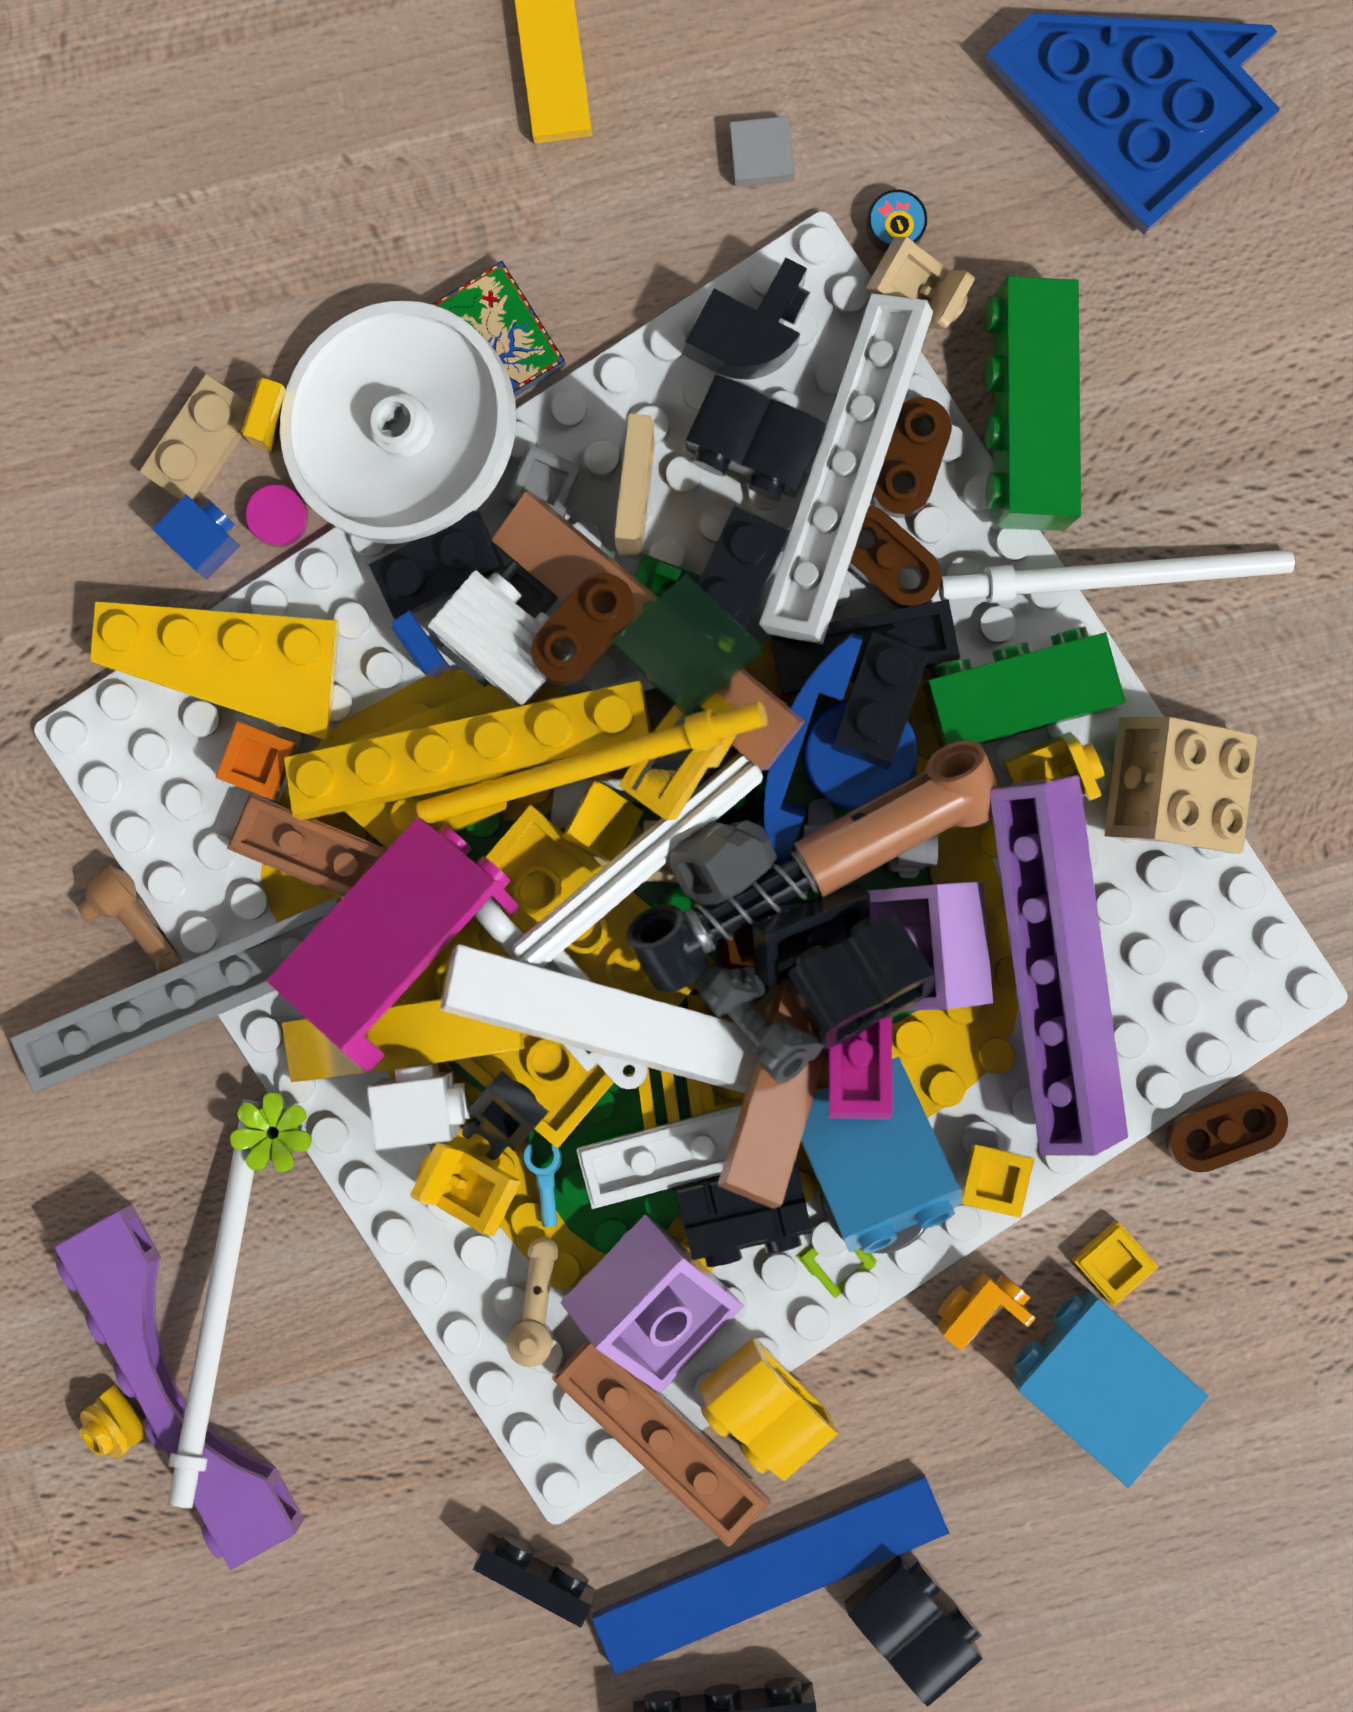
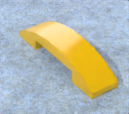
[282,999,525,1082]

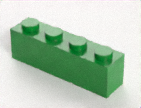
[984,276,1081,531]

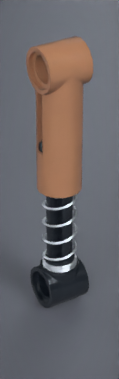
[626,740,999,992]

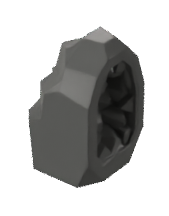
[670,820,777,904]

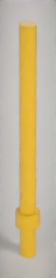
[416,701,768,824]

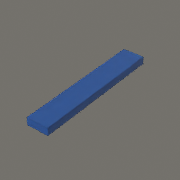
[592,1473,950,1675]

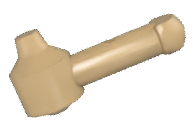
[507,1237,558,1367]

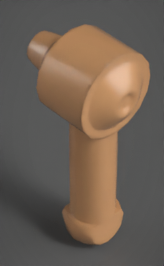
[77,865,183,973]

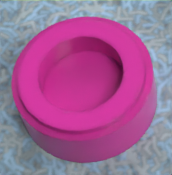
[246,485,309,547]

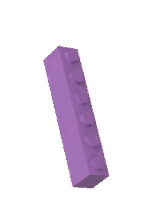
[990,775,1128,1156]

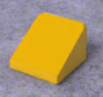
[561,779,643,863]

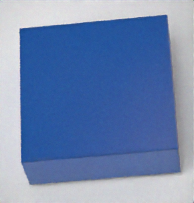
[391,611,450,679]

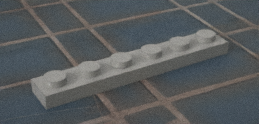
[10,896,342,1093]

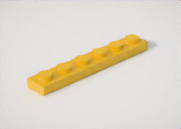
[284,680,652,821]

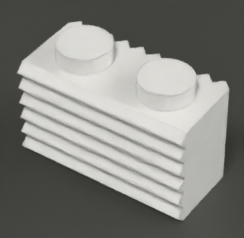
[428,570,570,707]

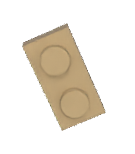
[139,374,251,503]

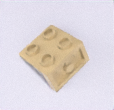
[1104,717,1257,854]

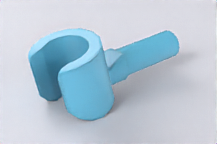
[524,1143,562,1227]

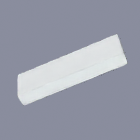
[576,1103,743,1209]

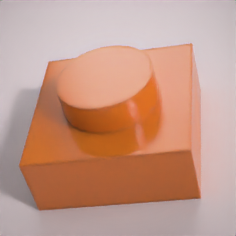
[215,721,297,801]

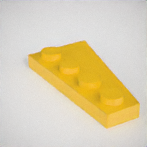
[90,601,339,742]

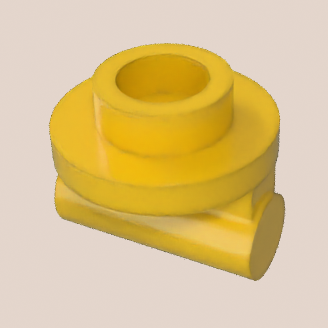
[79,1385,147,1459]

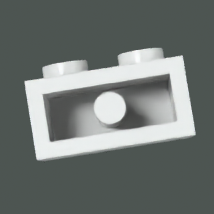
[367,1063,470,1151]

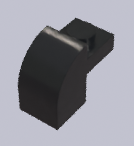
[685,257,811,380]

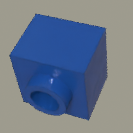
[152,494,240,579]

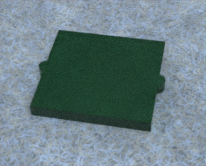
[612,574,762,716]

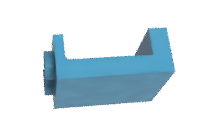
[801,1057,962,1253]
[1010,1290,1209,1489]

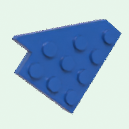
[984,13,1280,235]

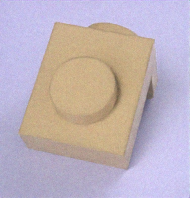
[865,237,975,329]

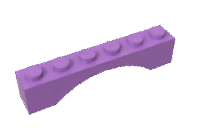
[54,1204,304,1570]

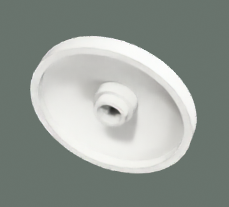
[280,301,516,544]

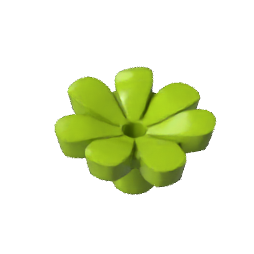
[230,1092,312,1173]

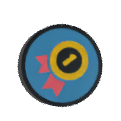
[866,189,927,252]

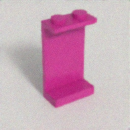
[266,817,520,1073]

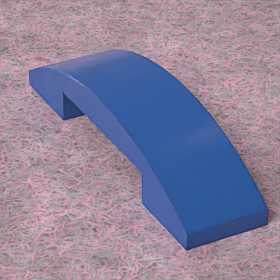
[764,633,863,870]

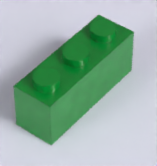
[922,626,1126,749]

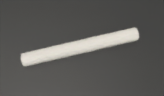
[511,753,763,968]

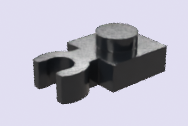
[462,1071,549,1160]

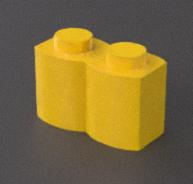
[699,1338,839,1481]

